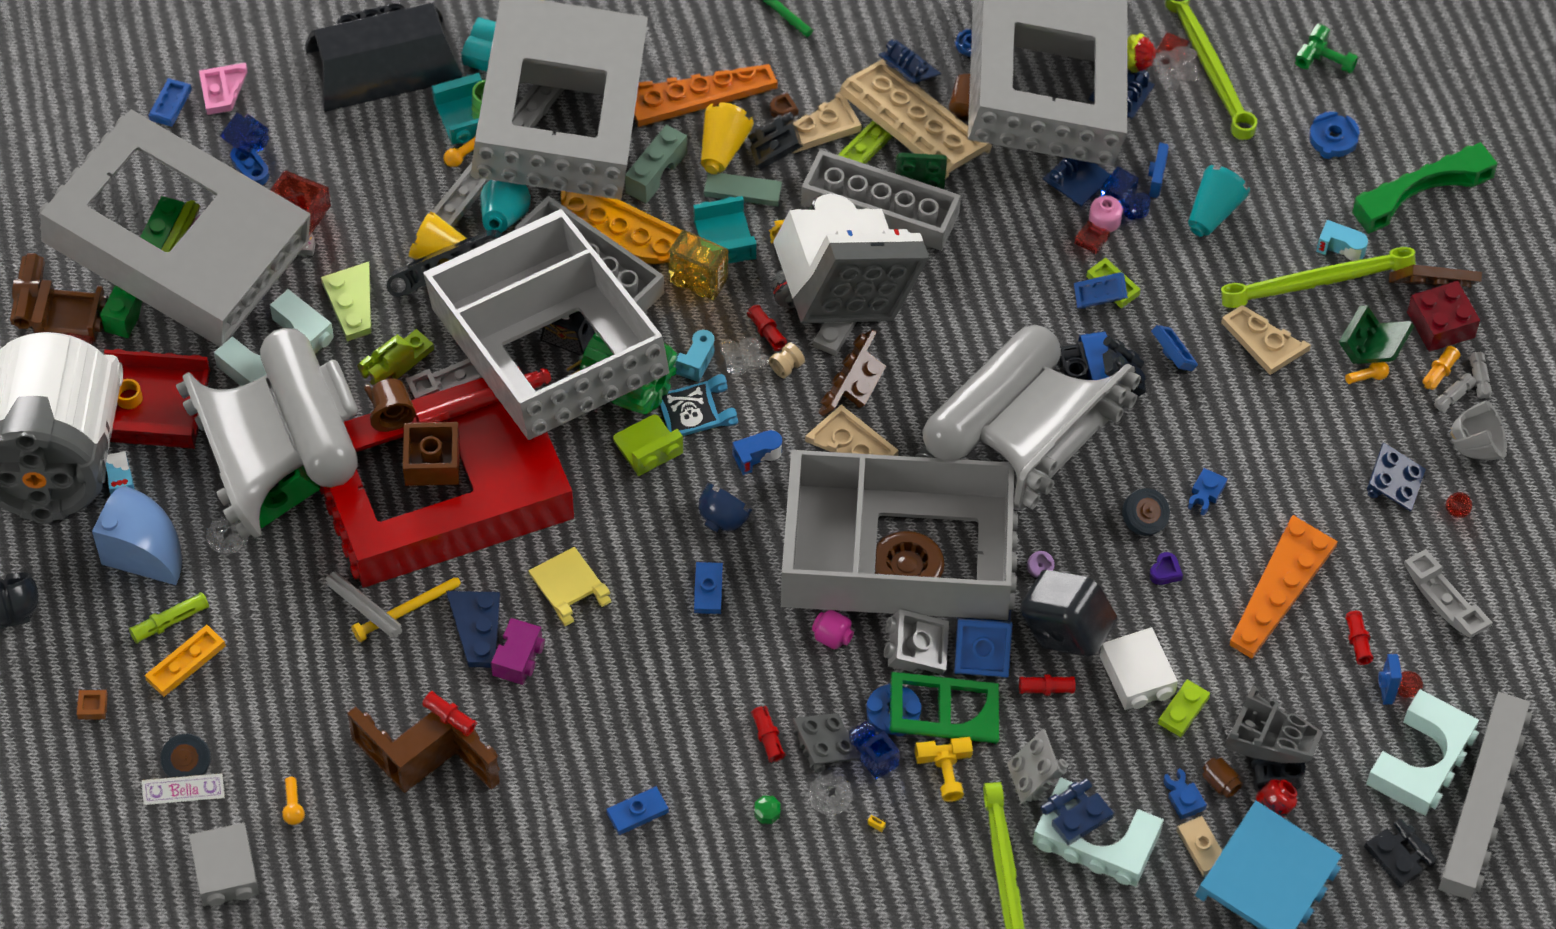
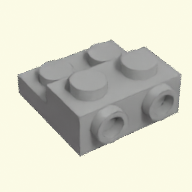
[884,609,949,674]

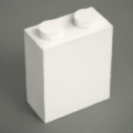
[1100,627,1178,710]

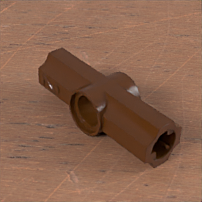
[10,253,45,329]

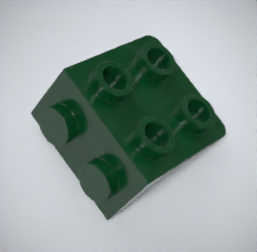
[895,153,947,189]
[1339,305,1414,364]

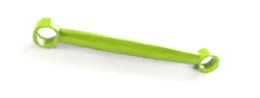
[1165,0,1257,140]
[1221,247,1416,308]
[983,782,1024,929]

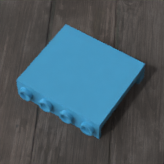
[1194,801,1342,929]

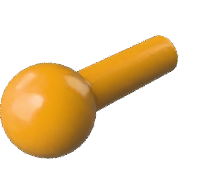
[443,137,475,167]
[1345,362,1389,384]
[282,777,305,825]

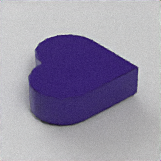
[1149,552,1183,585]

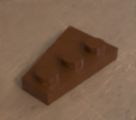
[1389,264,1482,289]

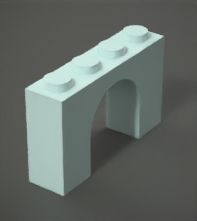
[214,289,334,386]
[1366,690,1479,816]
[1033,777,1164,887]

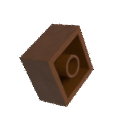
[403,422,460,486]

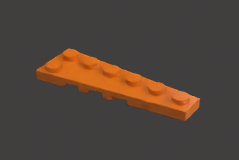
[634,64,777,127]
[1229,515,1338,659]

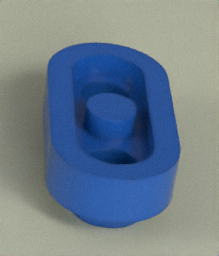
[230,144,269,185]

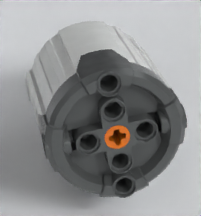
[0,332,123,524]

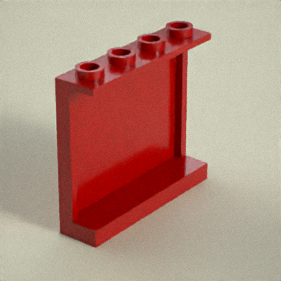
[104,349,210,449]

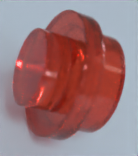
[1445,492,1472,518]
[1398,671,1423,698]

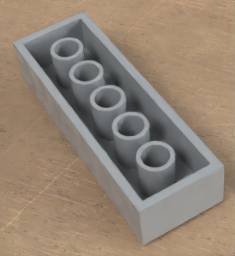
[801,150,961,251]
[515,196,664,312]

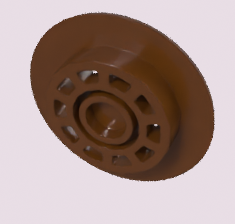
[875,531,945,578]

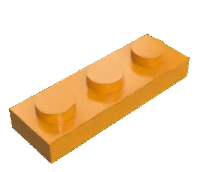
[145,625,226,697]

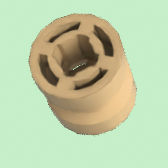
[769,343,805,378]

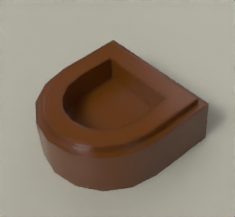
[770,92,798,118]

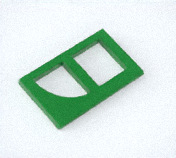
[889,672,1000,744]

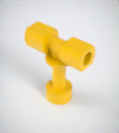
[914,737,973,802]

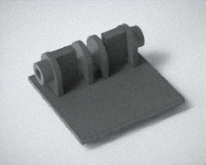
[792,713,860,773]

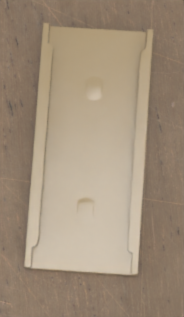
[840,59,992,178]

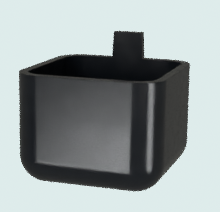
[1020,570,1118,657]

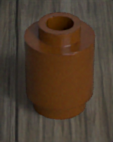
[1202,757,1243,799]

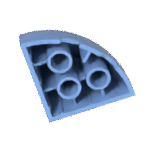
[92,486,182,585]

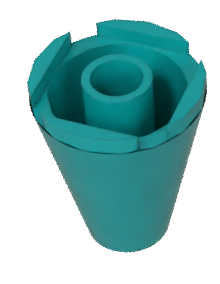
[1188,165,1250,237]
[480,180,531,233]

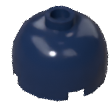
[698,483,752,533]

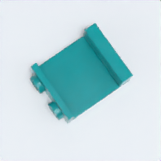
[432,73,482,145]
[693,196,757,268]

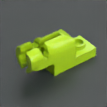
[357,329,434,385]

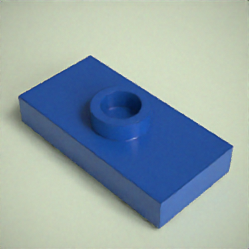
[148,78,192,127]
[1148,143,1169,198]
[1074,272,1128,309]
[1151,325,1198,371]
[694,562,723,614]
[1378,654,1402,705]
[606,786,669,835]

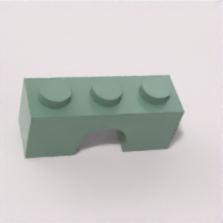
[625,125,687,204]

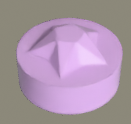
[1027,551,1054,578]

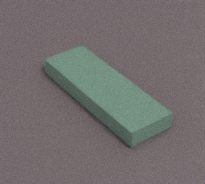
[704,173,782,207]

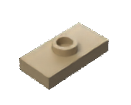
[1177,816,1222,876]

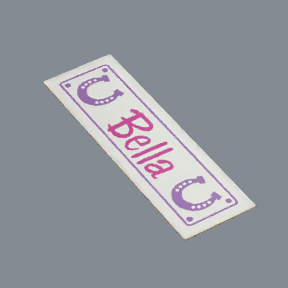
[141,773,225,805]

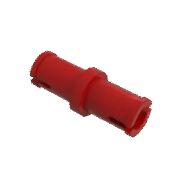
[747,304,787,351]
[1345,610,1374,665]
[1019,674,1075,696]
[422,691,477,736]
[751,706,786,762]

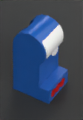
[732,430,782,475]

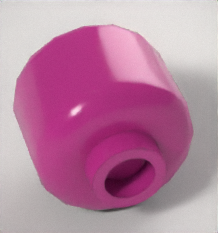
[812,610,854,649]

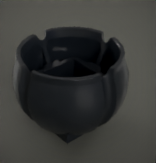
[0,572,38,629]

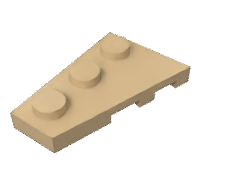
[792,92,861,153]
[1221,305,1311,375]
[805,405,899,456]

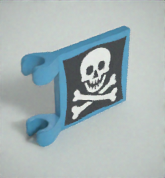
[660,374,738,436]

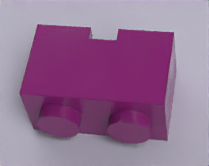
[491,618,545,685]

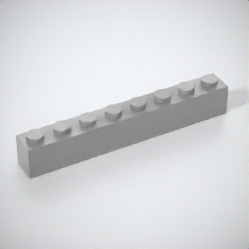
[1438,692,1532,900]

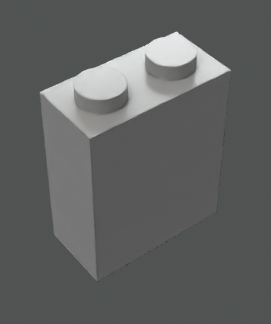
[189,823,259,906]

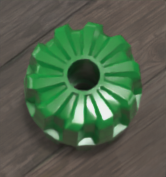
[580,332,678,414]

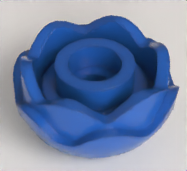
[955,29,972,57]

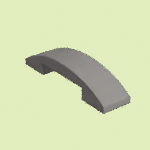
[406,345,511,399]
[1404,549,1493,638]

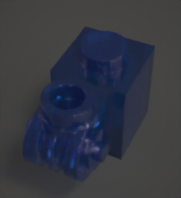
[220,112,270,156]
[1100,166,1150,220]
[848,721,900,780]

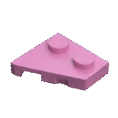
[199,63,248,115]

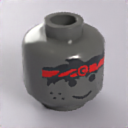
[771,270,795,308]

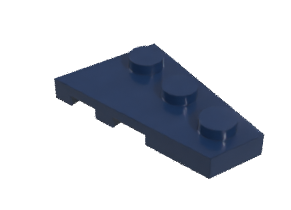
[446,591,500,668]

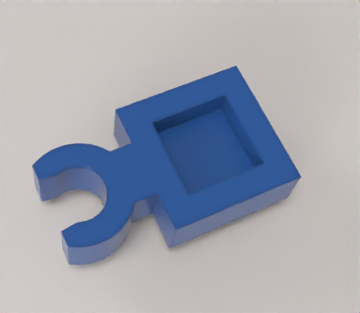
[1188,468,1228,515]
[1164,769,1207,820]

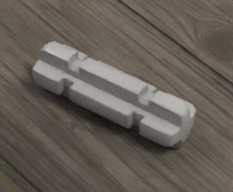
[1470,351,1492,399]
[1434,373,1476,412]

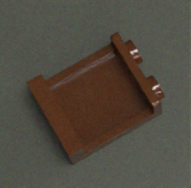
[31,280,108,342]

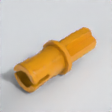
[1422,346,1461,390]

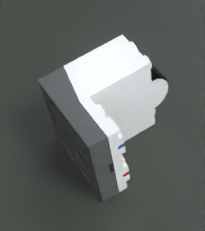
[773,193,929,323]

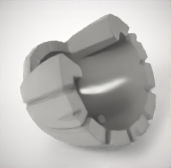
[1450,400,1507,460]

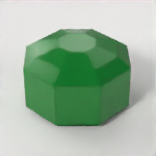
[754,795,781,824]

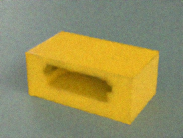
[868,815,886,832]

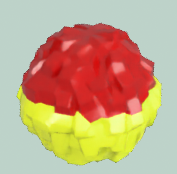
[1127,33,1157,73]

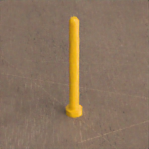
[351,577,461,642]

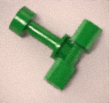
[1295,24,1359,74]

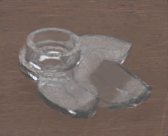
[1153,46,1199,92]
[720,337,769,375]

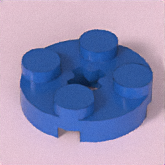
[1309,112,1360,159]
[866,683,921,737]

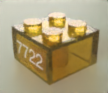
[668,230,728,300]

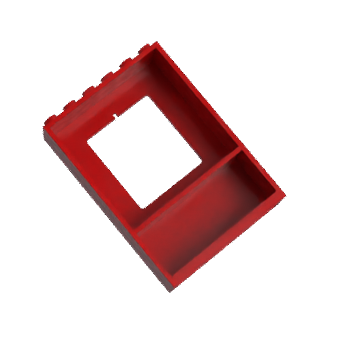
[319,366,574,588]

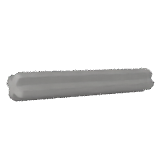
[326,572,402,638]

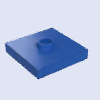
[954,618,1012,677]

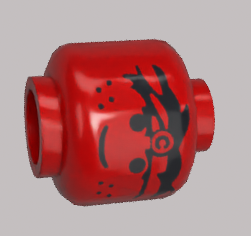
[1256,779,1297,818]

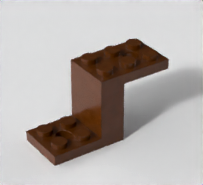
[347,706,500,793]

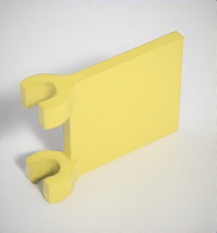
[528,547,611,626]

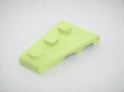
[321,262,371,341]

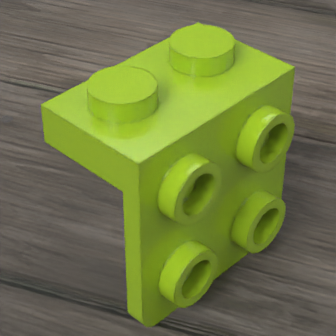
[613,415,683,476]

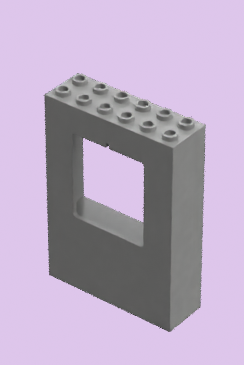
[471,0,648,200]
[968,0,1127,166]
[39,109,310,347]
[423,209,670,440]
[781,450,1018,620]

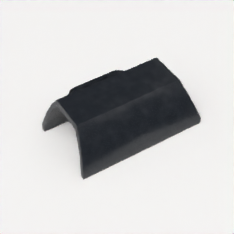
[305,2,463,112]

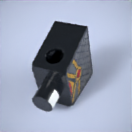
[540,311,595,355]

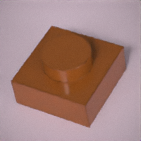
[77,690,108,720]

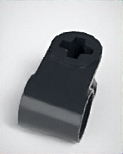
[1057,341,1088,380]
[1251,758,1306,792]

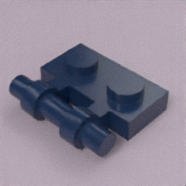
[1040,778,1114,846]

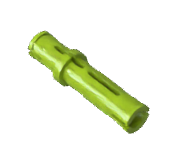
[129,592,209,644]

